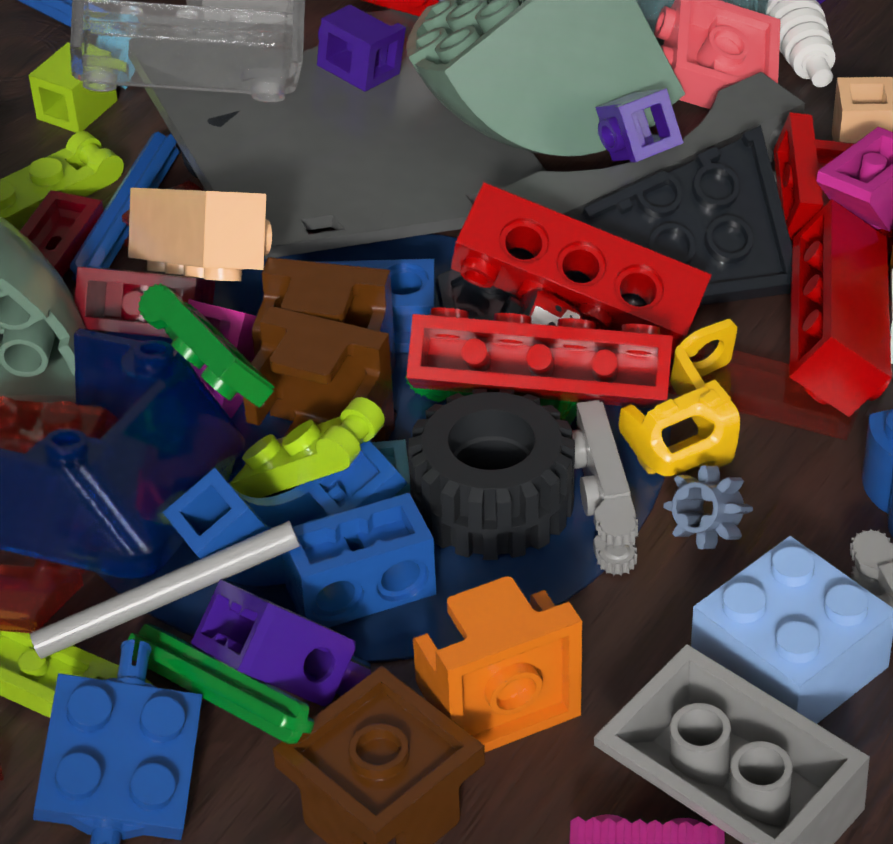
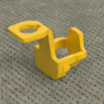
[618,319,740,477]

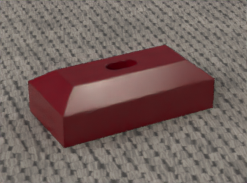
[20,190,104,278]

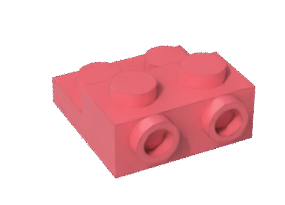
[654,0,780,109]

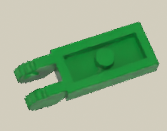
[138,283,275,408]

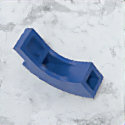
[162,440,408,586]

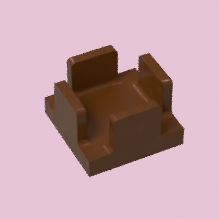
[252,257,396,375]
[243,306,395,442]
[273,666,485,844]

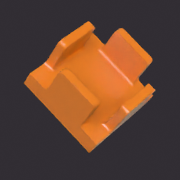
[413,576,582,752]

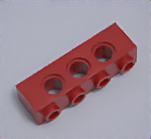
[451,182,712,360]

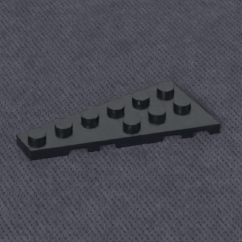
[436,125,793,320]

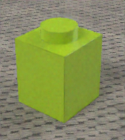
[28,42,118,133]

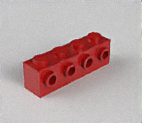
[789,199,892,417]
[406,307,673,409]

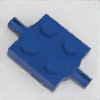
[33,639,203,844]

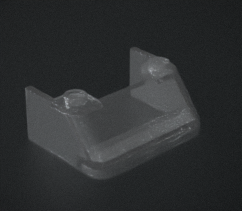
[70,0,305,102]

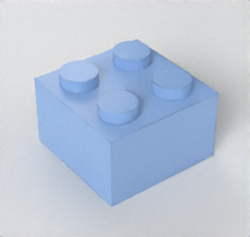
[691,536,893,724]

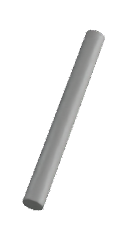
[30,521,300,659]

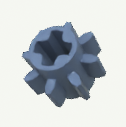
[664,466,753,549]

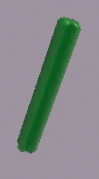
[128,624,314,744]

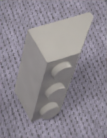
[594,644,870,844]

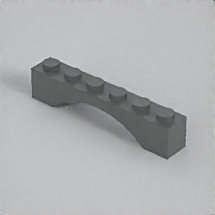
[500,72,805,218]

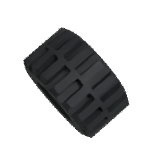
[408,388,575,560]

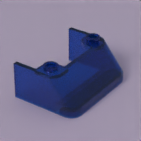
[0,328,245,579]

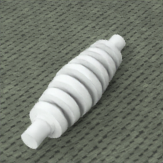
[761,0,835,87]

